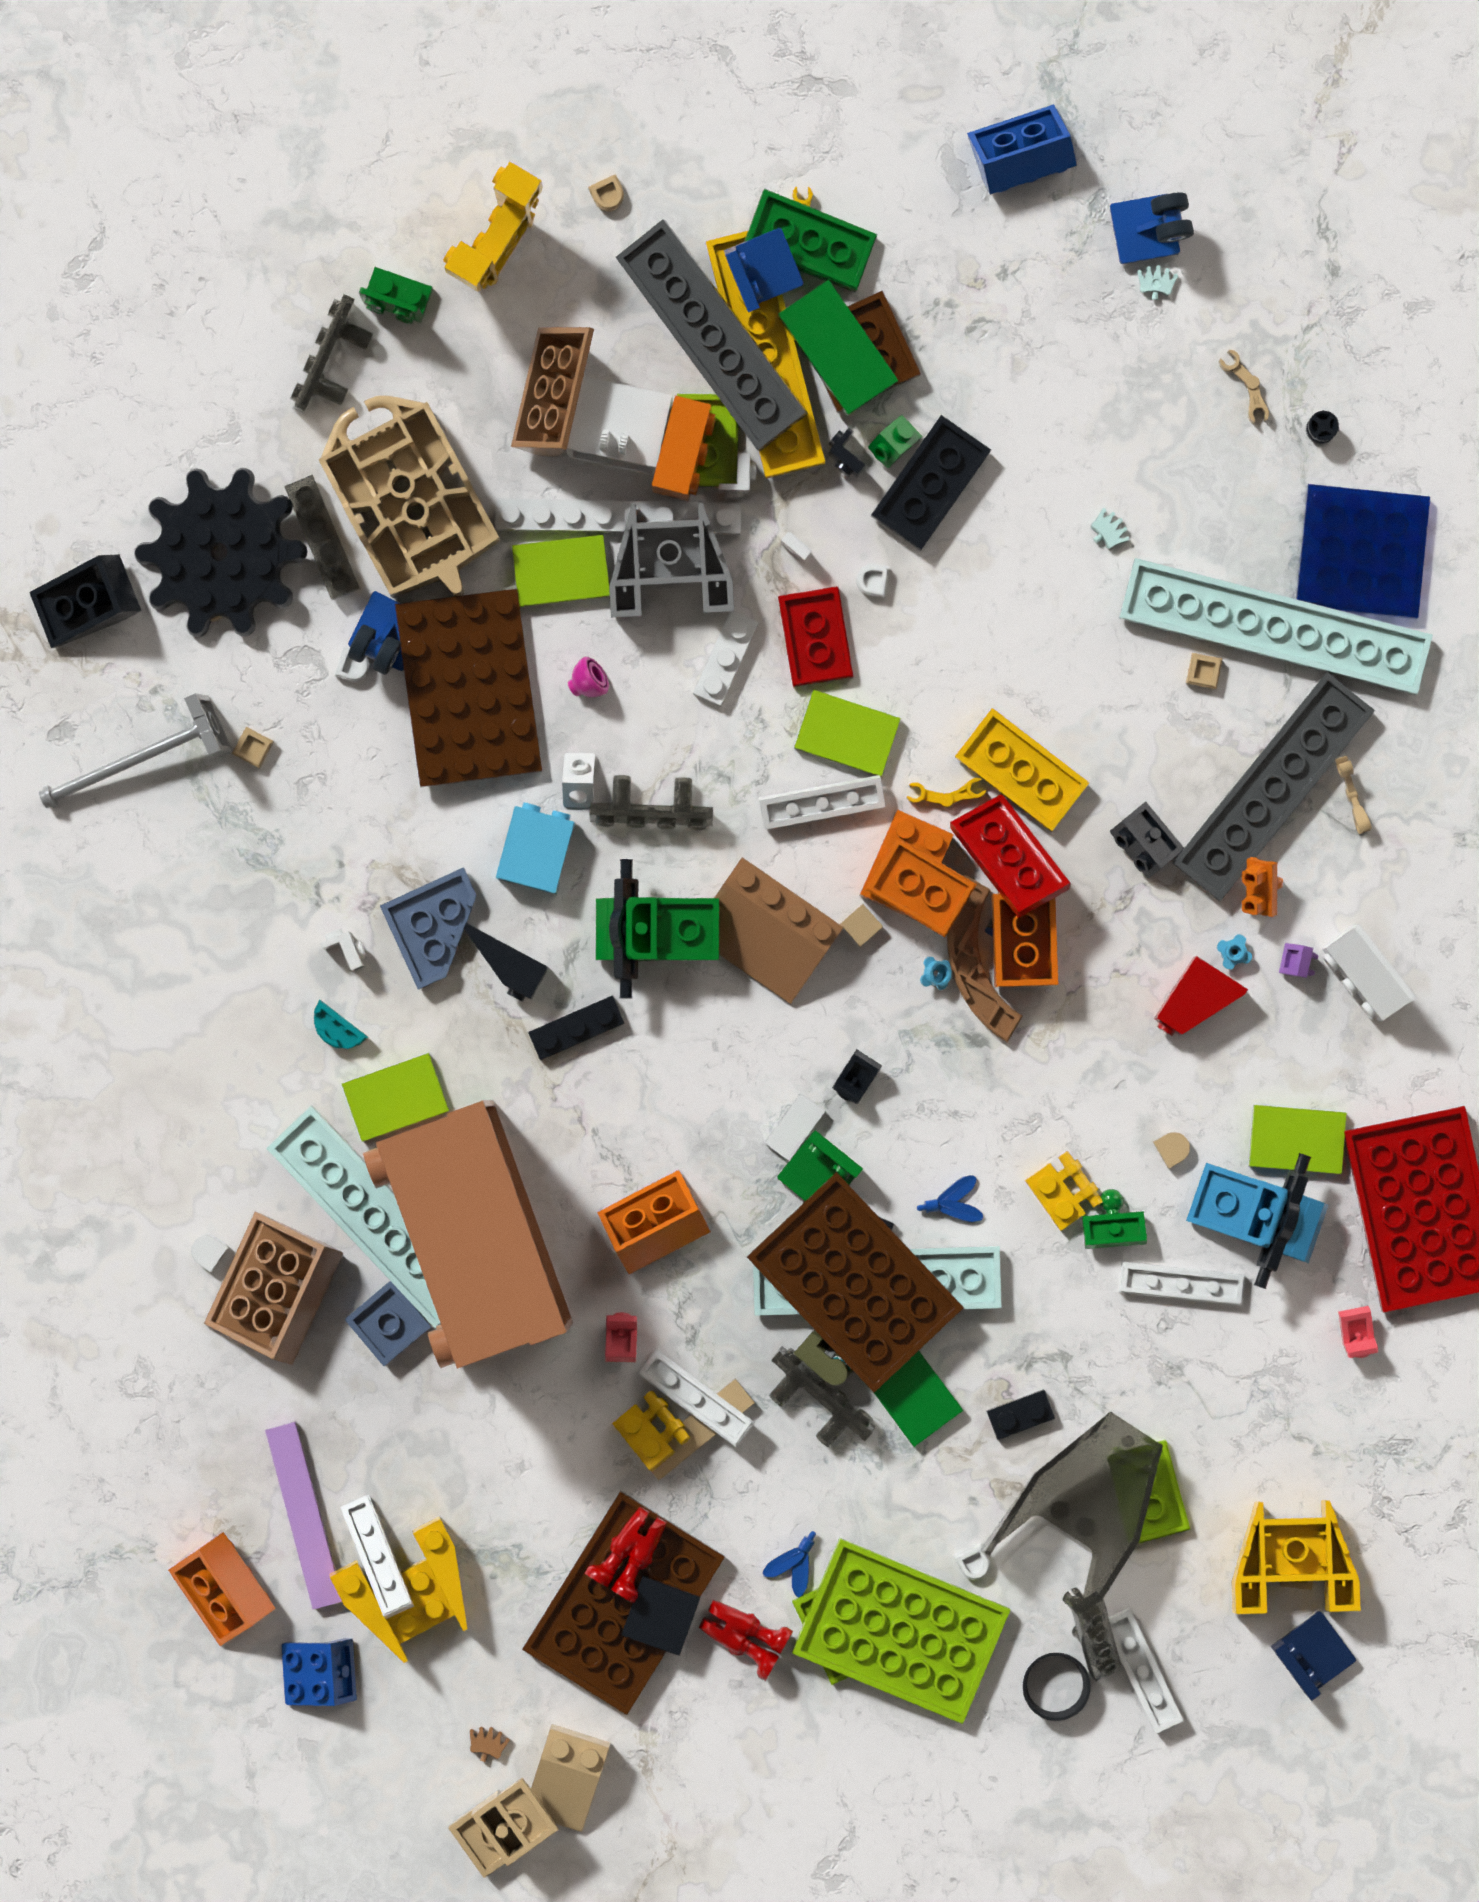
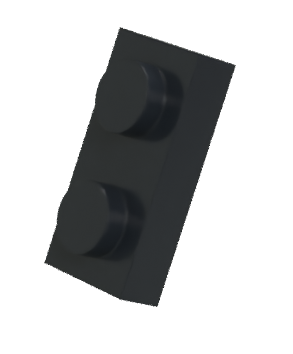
[986,1389,1055,1440]

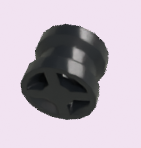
[1306,410,1339,444]

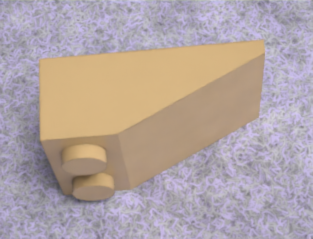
[531,1724,610,1832]

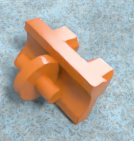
[1242,857,1283,917]

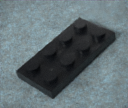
[871,415,991,551]

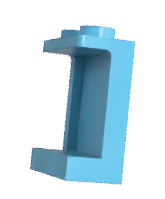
[496,802,575,894]

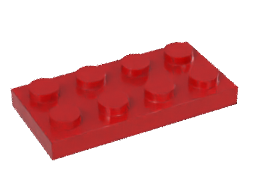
[950,794,1071,918]

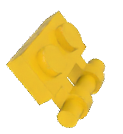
[1024,1151,1103,1231]
[612,1390,690,1472]

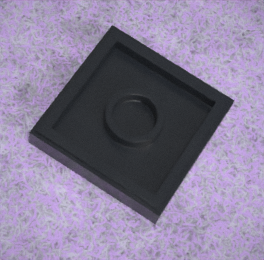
[621,1575,701,1656]

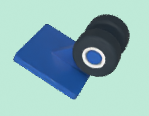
[1110,192,1194,264]
[348,591,404,675]

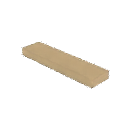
[652,1378,755,1480]

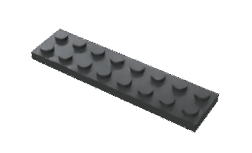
[616,219,808,451]
[1172,672,1375,902]

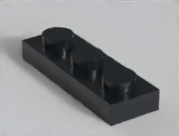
[528,995,625,1060]

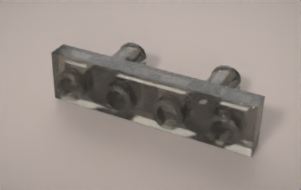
[290,294,373,413]
[284,474,361,600]
[589,775,713,830]
[769,1346,875,1447]
[1063,1587,1121,1682]

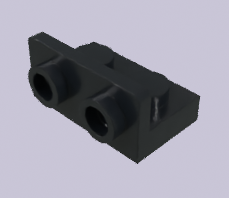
[1110,801,1184,878]

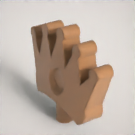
[469,1727,510,1762]

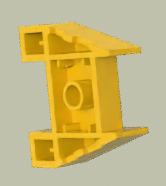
[443,161,543,292]
[1231,1500,1361,1614]
[329,1516,468,1663]

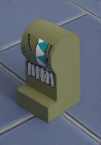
[794,1330,853,1385]

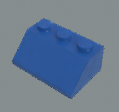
[967,104,1077,195]

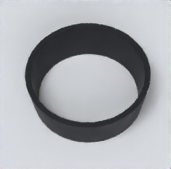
[1023,1653,1091,1721]

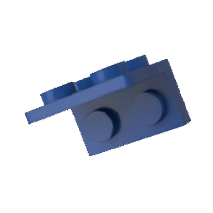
[724,228,803,312]
[281,1638,357,1706]

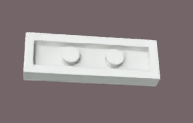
[693,611,759,707]

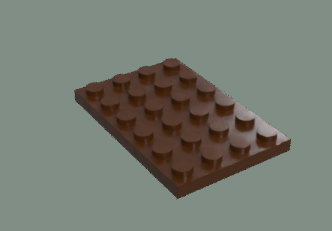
[395,589,542,788]
[747,1172,964,1392]
[522,1490,725,1715]

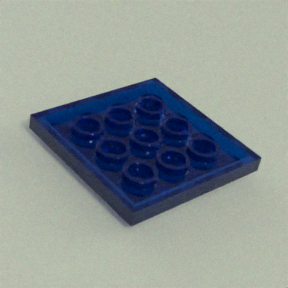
[1296,484,1430,619]

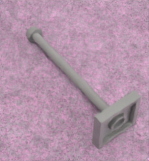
[39,693,233,808]

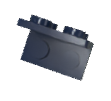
[1270,1611,1356,1701]

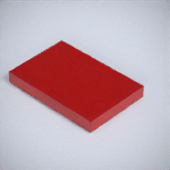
[778,586,854,688]

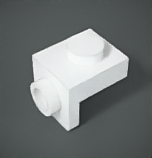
[719,453,756,499]
[320,929,367,971]

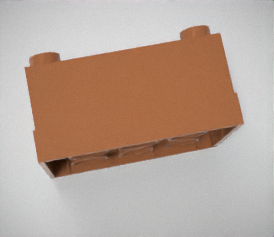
[363,1100,573,1369]

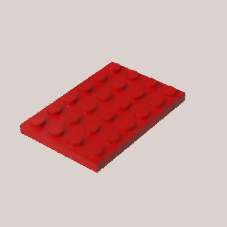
[1344,1106,1479,1313]

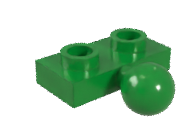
[1082,1189,1147,1249]

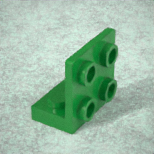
[359,267,433,325]
[777,1130,863,1201]

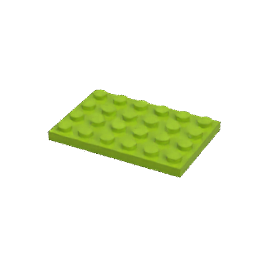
[792,1537,1011,1724]

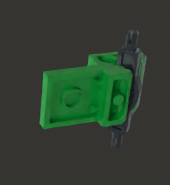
[596,859,719,999]

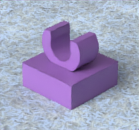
[1279,943,1318,978]

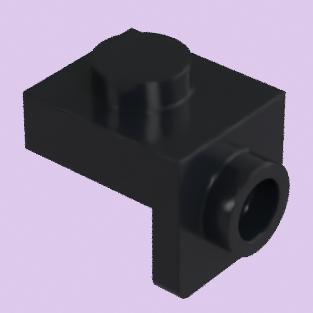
[828,428,866,478]
[832,1049,882,1104]

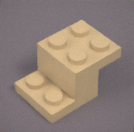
[448,1777,559,1878]

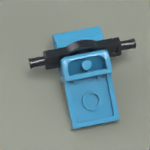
[1186,1153,1329,1289]

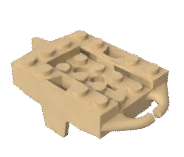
[318,395,501,598]

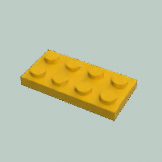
[955,708,1089,832]

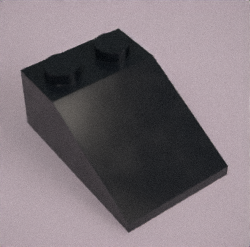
[29,554,141,648]

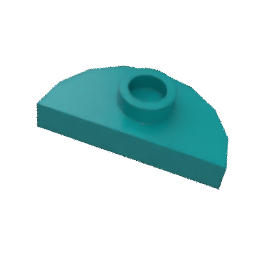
[314,999,369,1049]

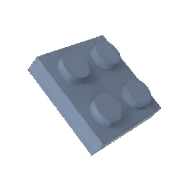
[344,1281,432,1366]

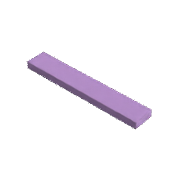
[265,1421,342,1609]

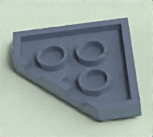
[380,867,477,990]

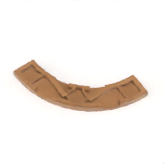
[947,874,1023,1042]

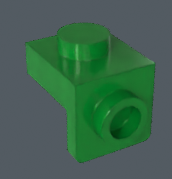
[868,414,923,469]

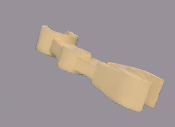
[1219,350,1269,424]
[1335,755,1372,834]

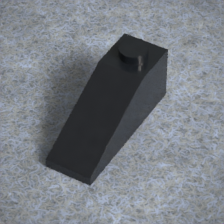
[464,923,549,1002]

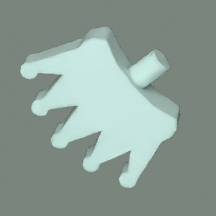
[1137,265,1178,300]
[1091,508,1129,549]

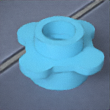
[1217,934,1252,969]
[920,957,952,990]

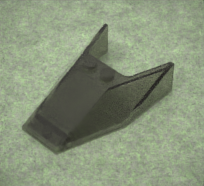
[980,1412,1163,1621]

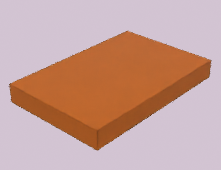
[865,837,977,938]

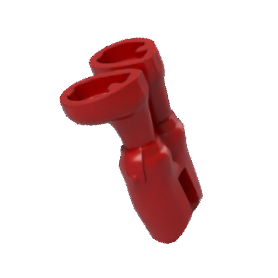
[584,1507,667,1603]
[698,1600,793,1681]

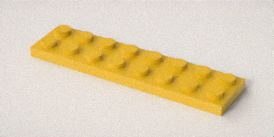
[706,231,825,479]

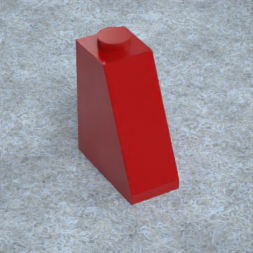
[1154,956,1248,1036]

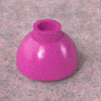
[568,656,609,698]

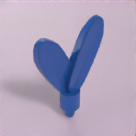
[917,1175,983,1222]
[763,1531,816,1597]

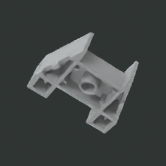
[609,501,734,618]

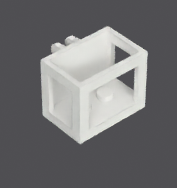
[566,376,673,475]

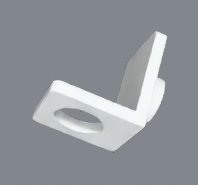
[562,753,595,808]

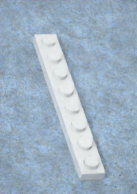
[495,499,741,535]

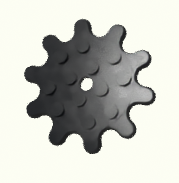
[134,468,308,637]

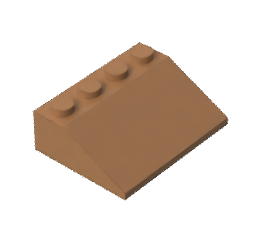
[511,327,594,457]
[714,857,844,1004]
[204,1212,344,1365]

